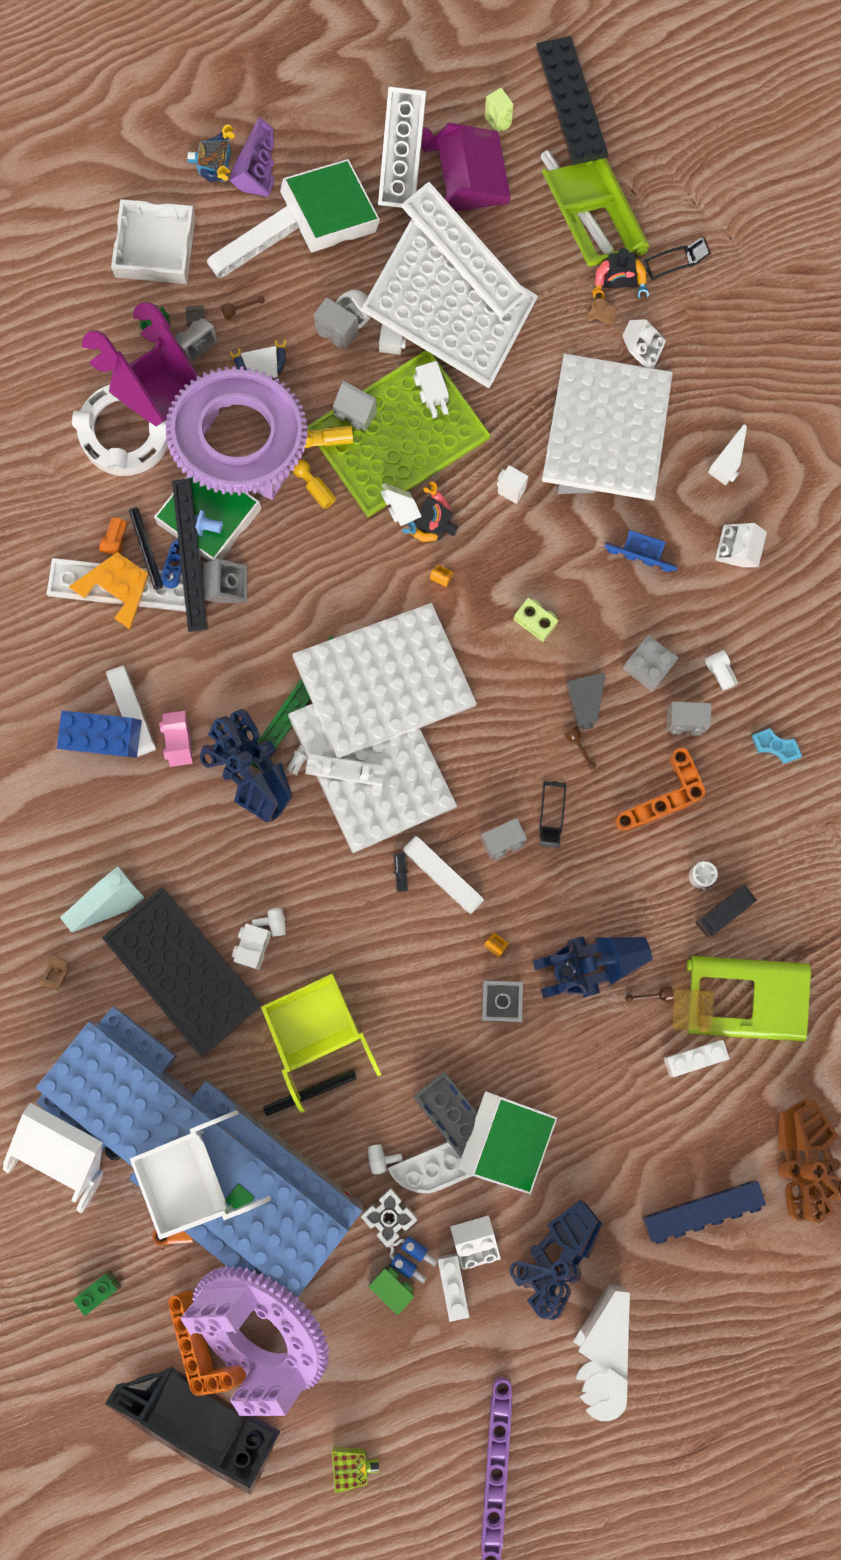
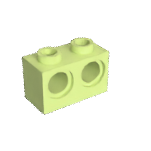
[485,88,513,132]
[513,598,558,642]

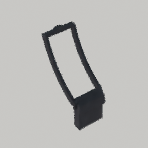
[644,237,711,280]
[539,781,566,848]

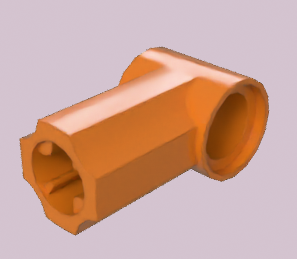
[99,517,128,555]
[152,1229,193,1246]

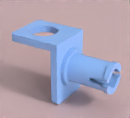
[196,510,223,536]

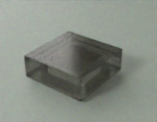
[185,305,205,327]

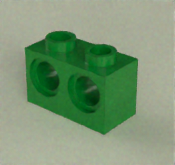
[73,1271,122,1316]

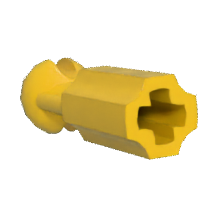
[305,426,353,448]
[293,459,336,509]

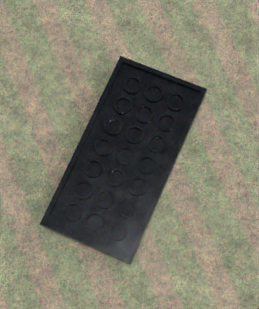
[102,887,262,1057]

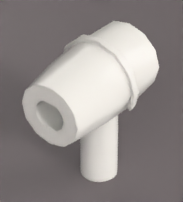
[252,908,286,937]
[368,1144,402,1175]

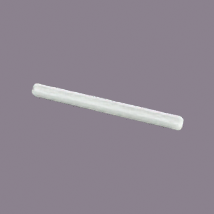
[541,150,614,254]

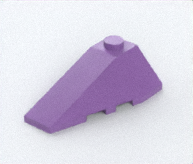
[229,117,274,197]

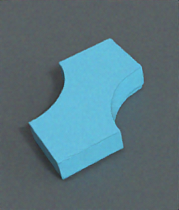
[751,728,802,764]

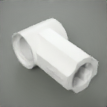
[705,650,738,691]

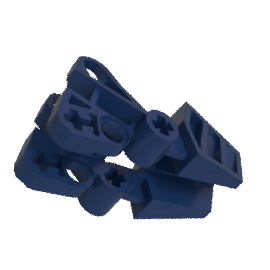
[200,709,293,823]
[532,936,652,999]
[510,1199,602,1320]

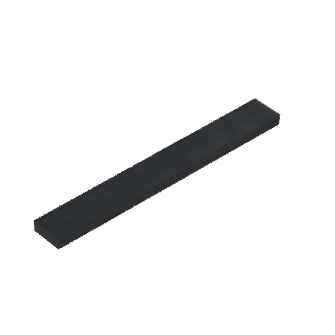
[172,478,208,632]

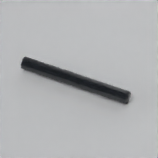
[129,507,163,590]
[263,1070,357,1116]

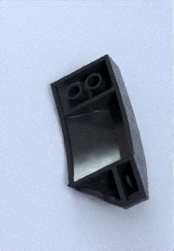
[105,1367,280,1495]

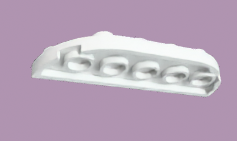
[388,1142,472,1193]

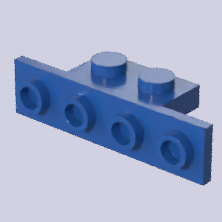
[604,530,677,572]

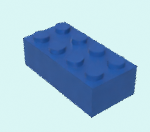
[57,710,142,758]

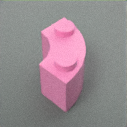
[159,711,193,767]

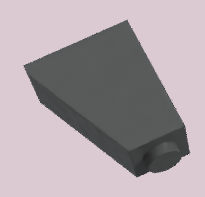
[566,673,605,730]

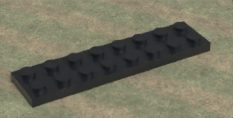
[536,36,608,165]

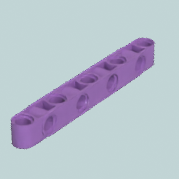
[481,1376,512,1560]

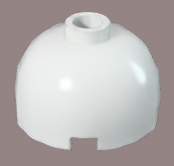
[336,290,371,329]

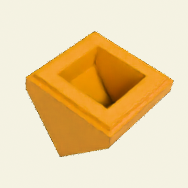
[430,564,454,587]
[483,932,509,958]

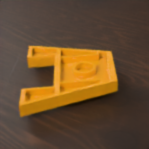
[69,552,149,630]

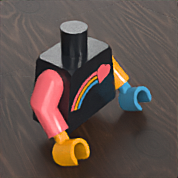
[592,248,649,299]
[402,482,459,542]

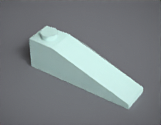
[60,867,145,933]

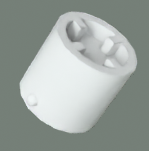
[689,861,718,890]

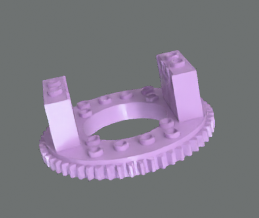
[165,366,307,500]
[180,1266,330,1416]

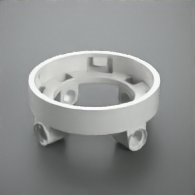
[72,385,168,476]

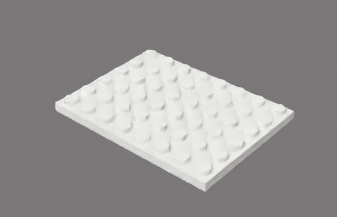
[361,219,538,388]
[542,354,673,500]
[292,603,477,759]
[288,704,457,853]

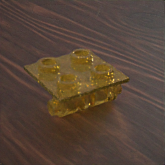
[673,989,714,1032]

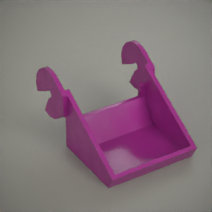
[406,122,511,219]
[82,302,199,427]

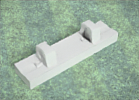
[305,754,385,786]

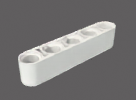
[106,665,156,757]
[402,836,484,914]

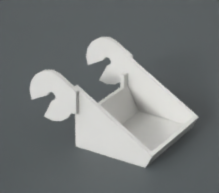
[2,1103,103,1213]
[130,1110,271,1239]
[573,1284,630,1421]

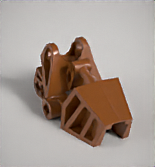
[777,1099,841,1223]

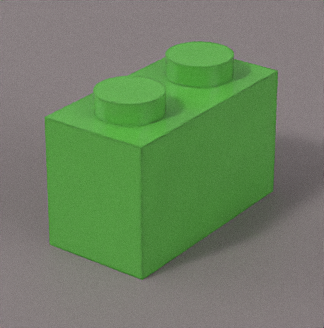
[368,1266,414,1315]

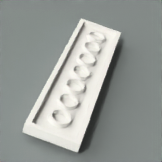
[401,182,528,319]
[47,558,186,612]

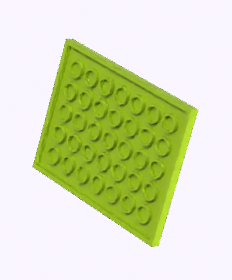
[307,350,491,518]

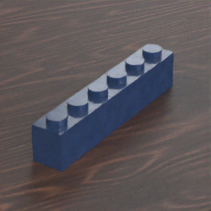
[642,1180,766,1244]

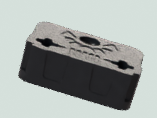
[695,884,757,938]

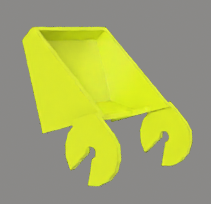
[261,974,382,1113]

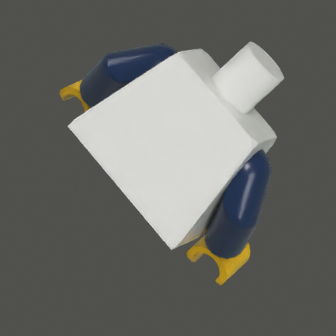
[230,340,286,378]

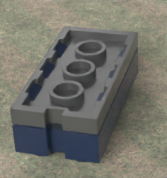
[413,1072,477,1159]

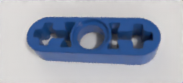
[161,539,182,589]

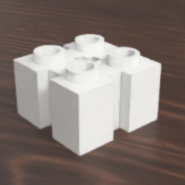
[232,924,272,970]
[360,1187,418,1247]

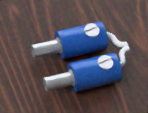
[389,1235,438,1283]

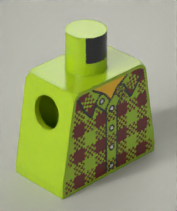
[332,1447,379,1493]

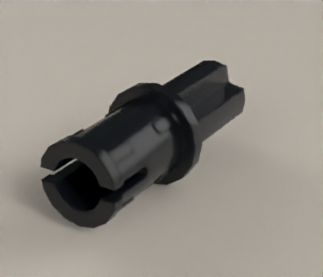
[393,853,408,892]

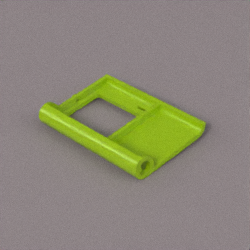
[542,158,649,267]
[687,956,811,1042]

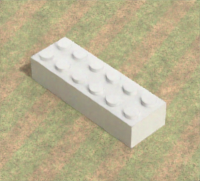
[378,86,427,208]

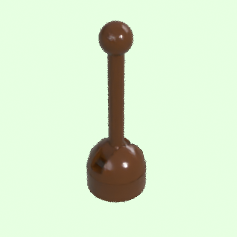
[221,296,265,319]
[564,726,596,770]
[625,986,673,1002]

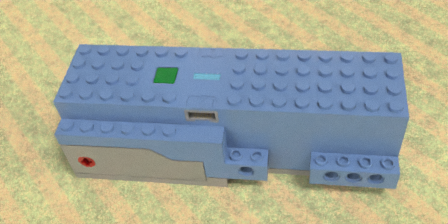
[36,1006,365,1297]

